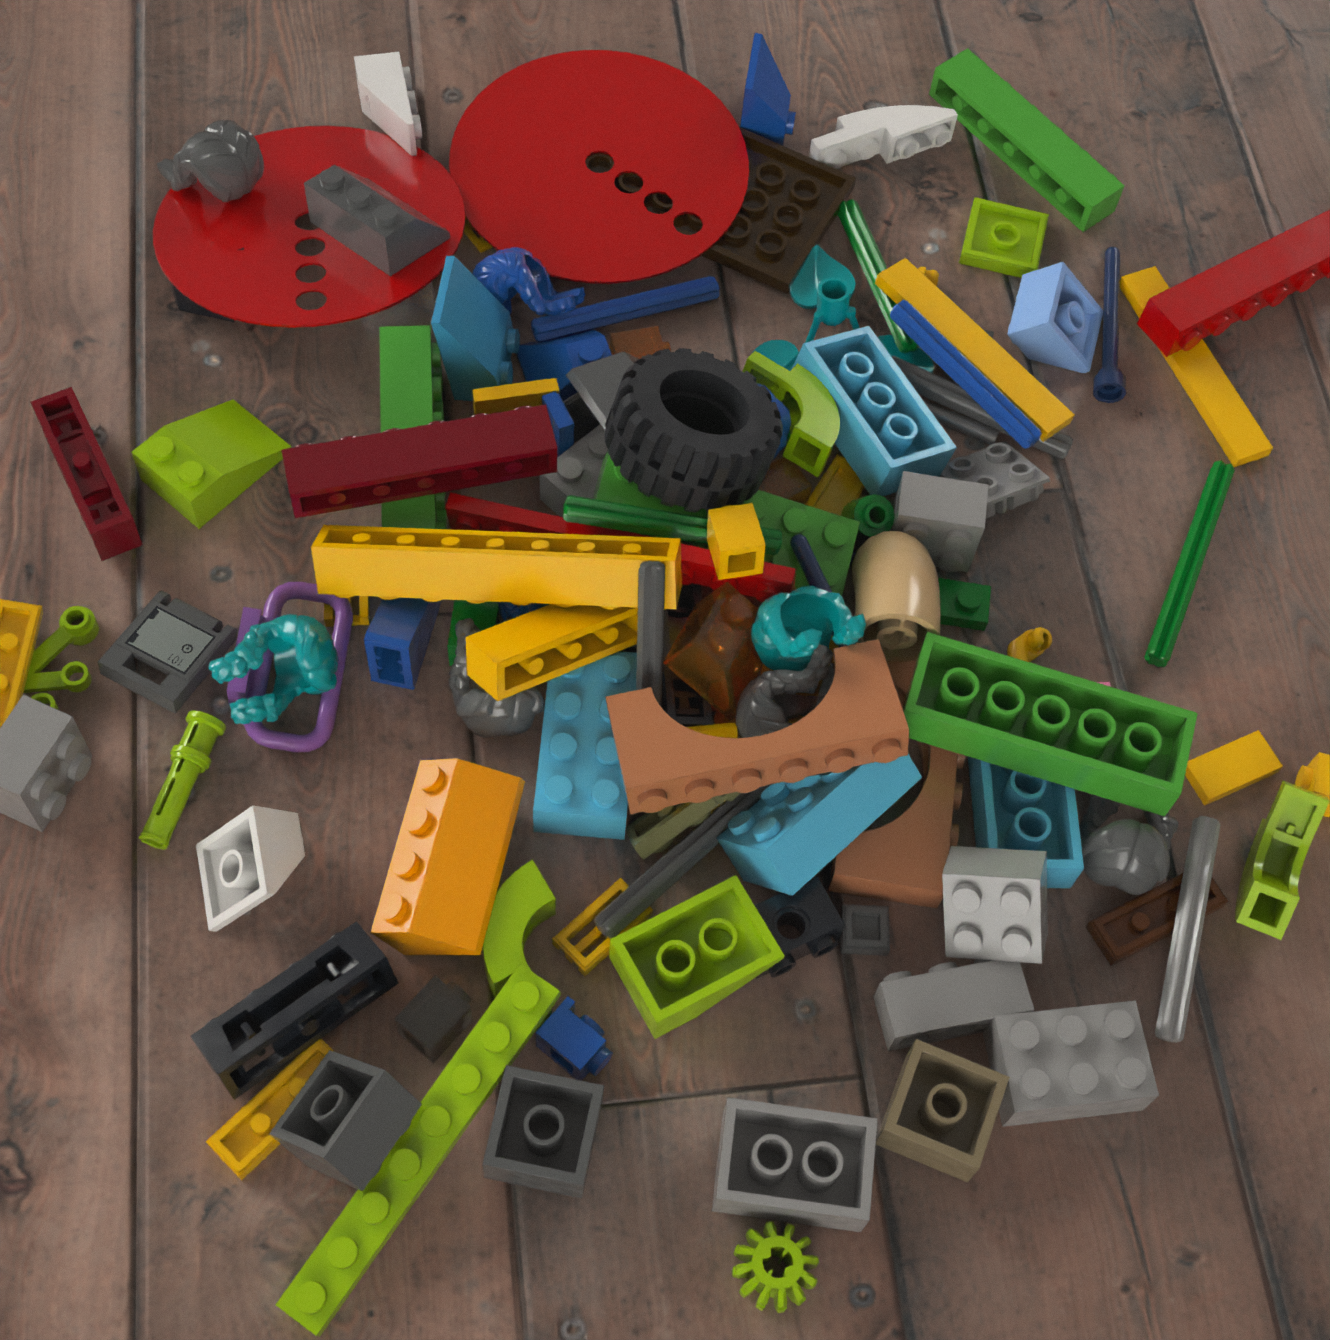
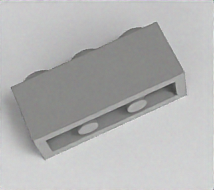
[873,959,1034,1051]

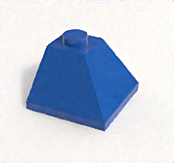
[740,33,796,145]
[516,329,612,401]

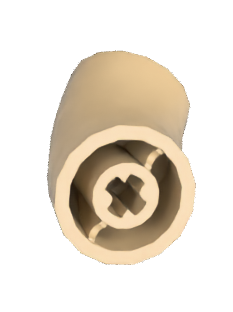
[852,531,941,662]

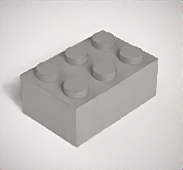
[983,1000,1159,1127]
[711,1097,878,1232]

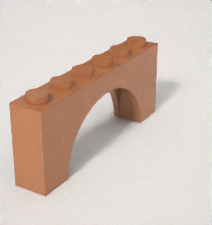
[605,639,909,814]
[828,660,965,908]

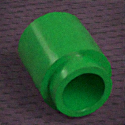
[841,494,895,541]

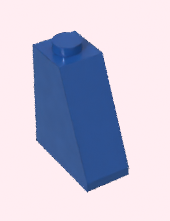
[364,598,442,690]

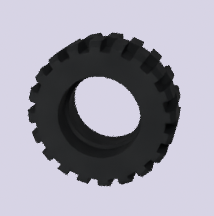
[604,348,783,513]

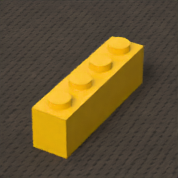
[465,604,638,701]

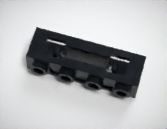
[661,583,713,727]
[191,921,399,1100]

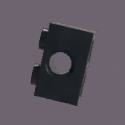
[755,876,845,979]

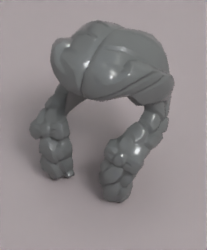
[157,120,264,202]
[449,617,545,738]
[735,644,834,738]
[1079,795,1179,895]

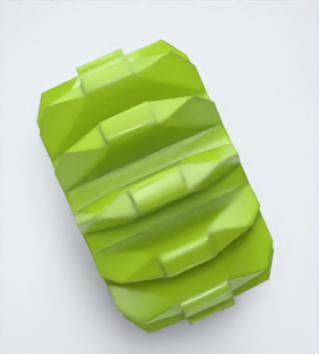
[731,1221,819,1313]

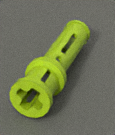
[138,710,227,850]

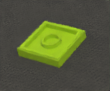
[959,197,1049,278]

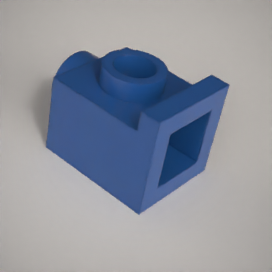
[536,996,613,1081]

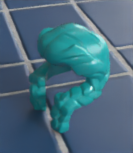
[751,586,866,671]
[209,614,339,724]

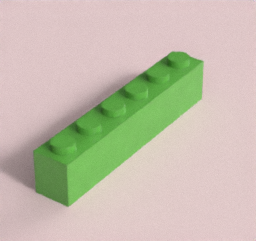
[929,48,1124,232]

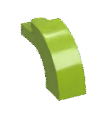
[742,351,840,477]
[1235,781,1330,940]
[483,860,556,1029]

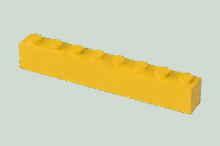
[311,525,682,610]

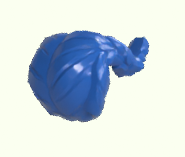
[472,247,585,316]

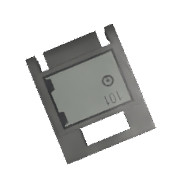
[98,590,238,714]

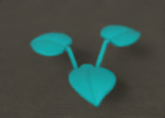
[752,245,935,373]

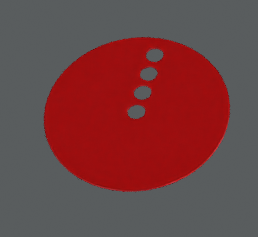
[449,50,749,284]
[153,126,465,328]

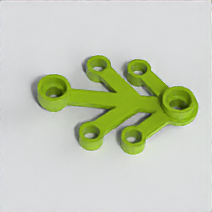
[23,606,99,710]

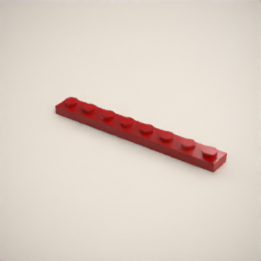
[445,492,796,603]

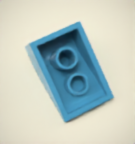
[431,256,520,401]

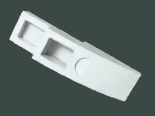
[809,105,958,169]

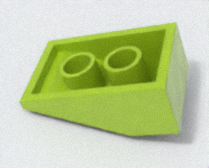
[131,399,292,529]
[609,875,785,1039]

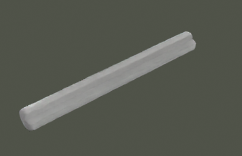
[1155,816,1221,1043]

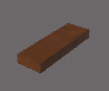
[1086,873,1229,966]

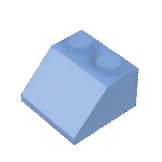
[1007,262,1103,373]

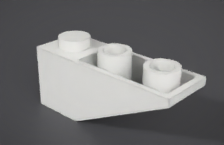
[354,52,422,156]

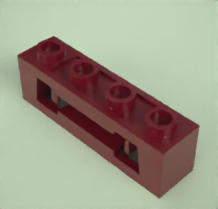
[30,387,143,561]

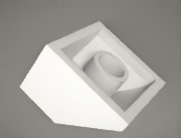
[196,806,305,932]

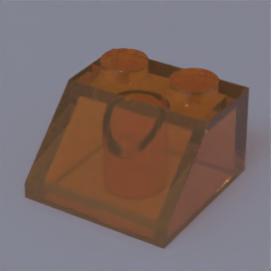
[663,582,763,720]

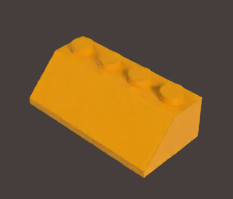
[370,758,525,955]

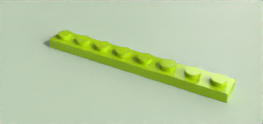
[275,964,561,1337]

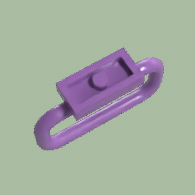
[227,582,353,753]

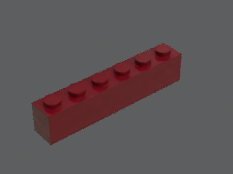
[281,404,557,519]

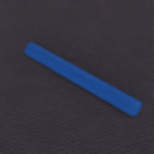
[531,276,720,342]
[890,300,1042,449]

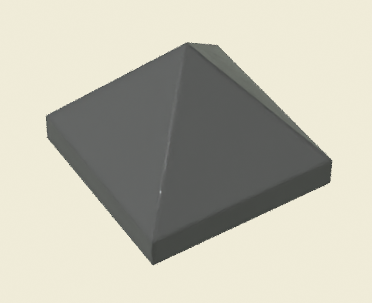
[563,392,600,442]

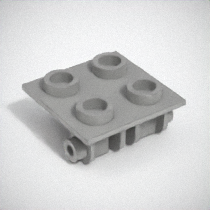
[940,441,1050,519]

